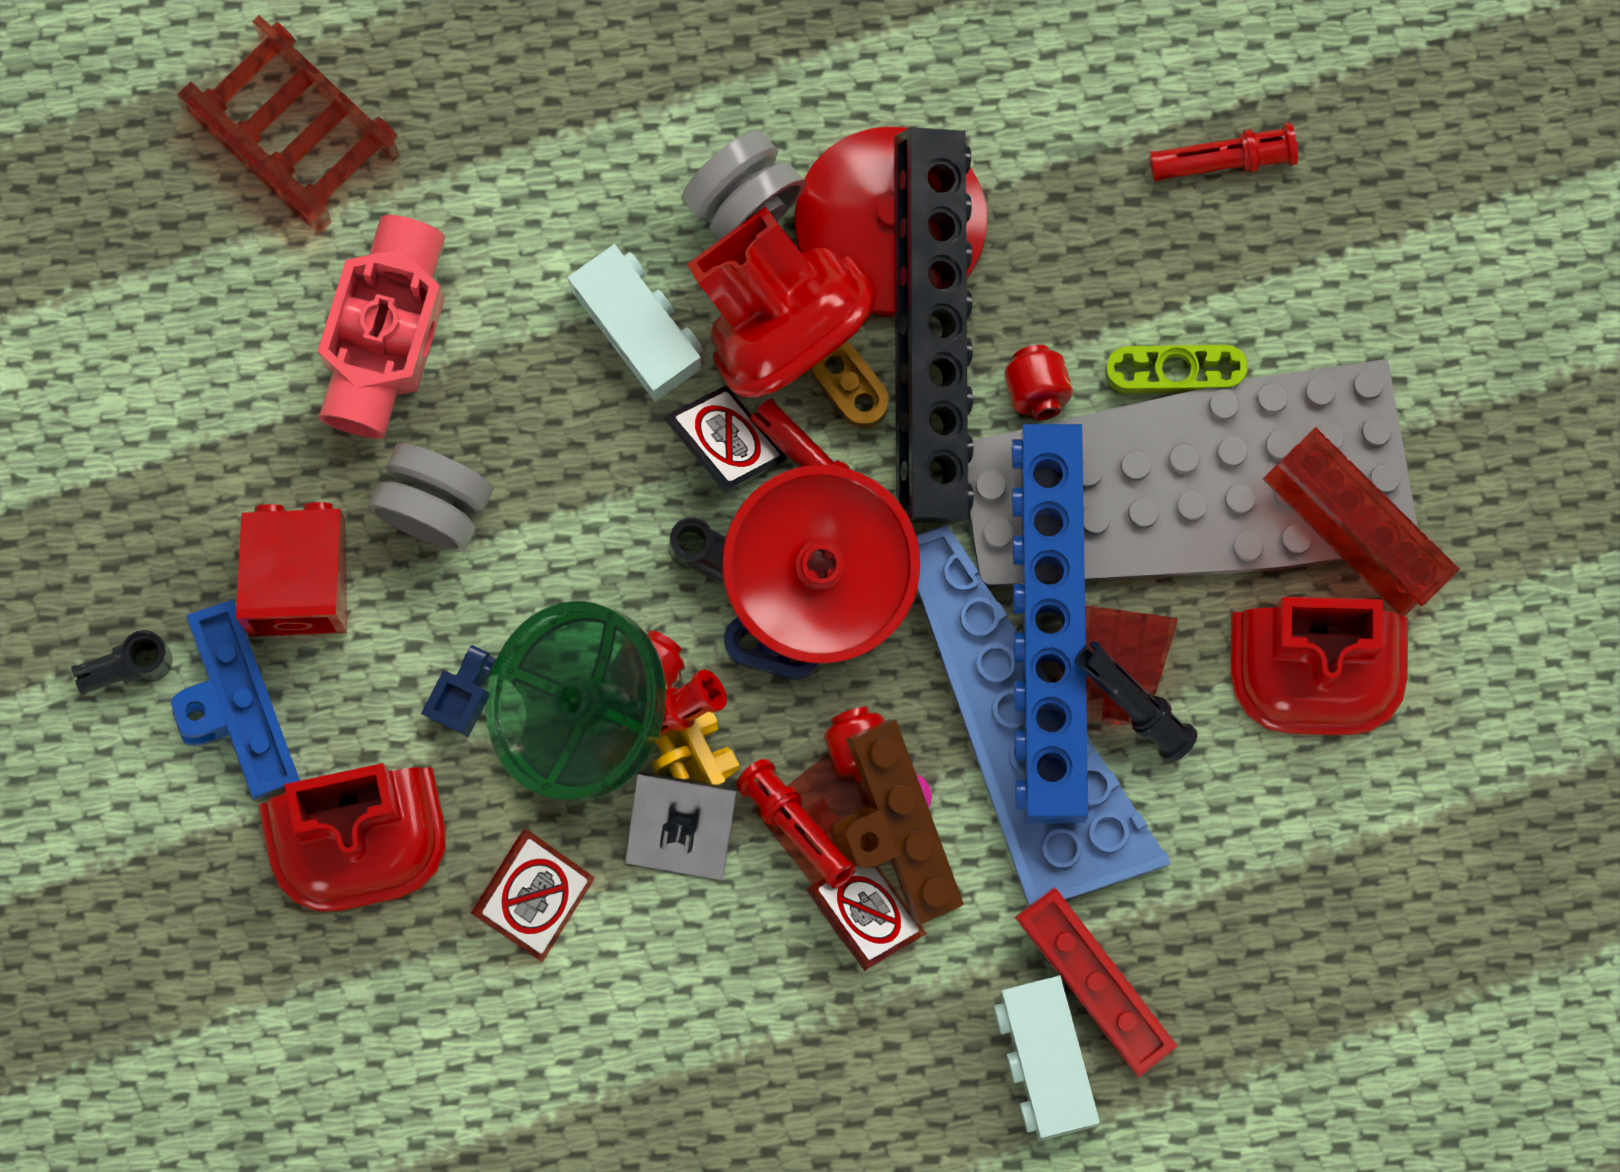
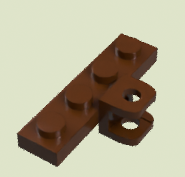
[830,719,964,924]

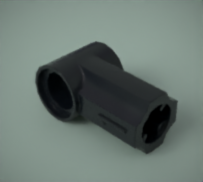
[669,517,725,586]

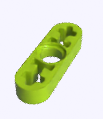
[1105,345,1248,394]

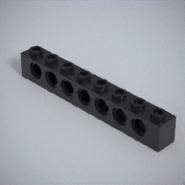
[894,127,974,524]

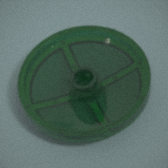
[486,601,666,801]

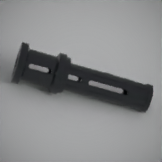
[1075,641,1198,762]

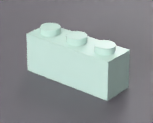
[567,244,703,402]
[994,975,1100,1141]

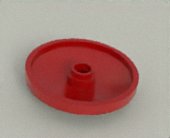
[795,126,987,316]
[721,465,920,664]

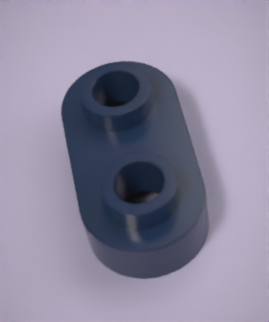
[724,618,819,680]

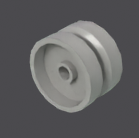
[681,129,806,241]
[368,443,494,552]

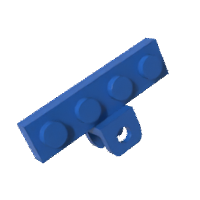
[171,599,300,801]

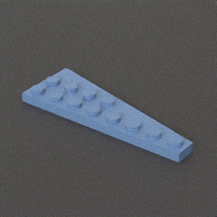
[916,525,1171,906]

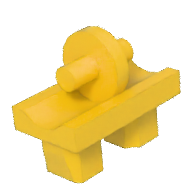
[651,712,740,785]

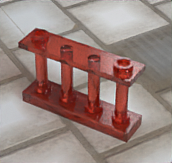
[177,15,400,235]
[1262,427,1460,618]

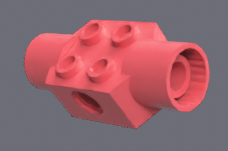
[318,215,445,439]

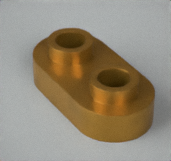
[811,342,889,428]

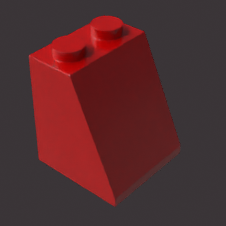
[236,502,347,637]

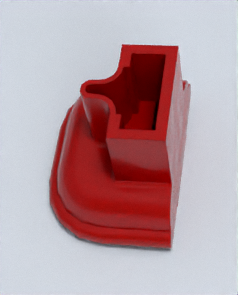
[687,206,875,398]
[1230,597,1408,736]
[258,763,446,912]

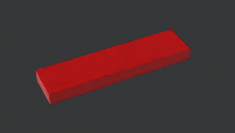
[1014,887,1178,1077]

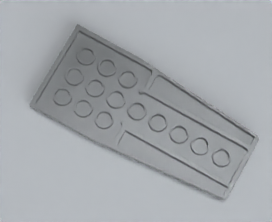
[968,359,1421,588]

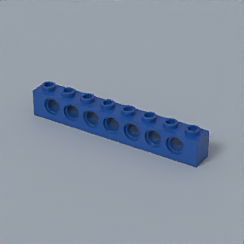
[1012,424,1088,823]

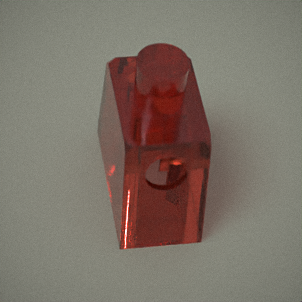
[1085,605,1178,725]

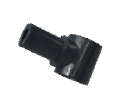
[71,630,173,696]

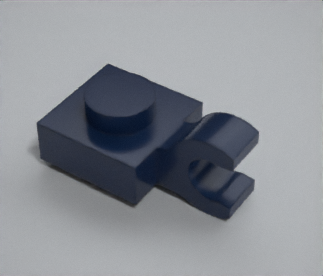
[421,645,498,737]

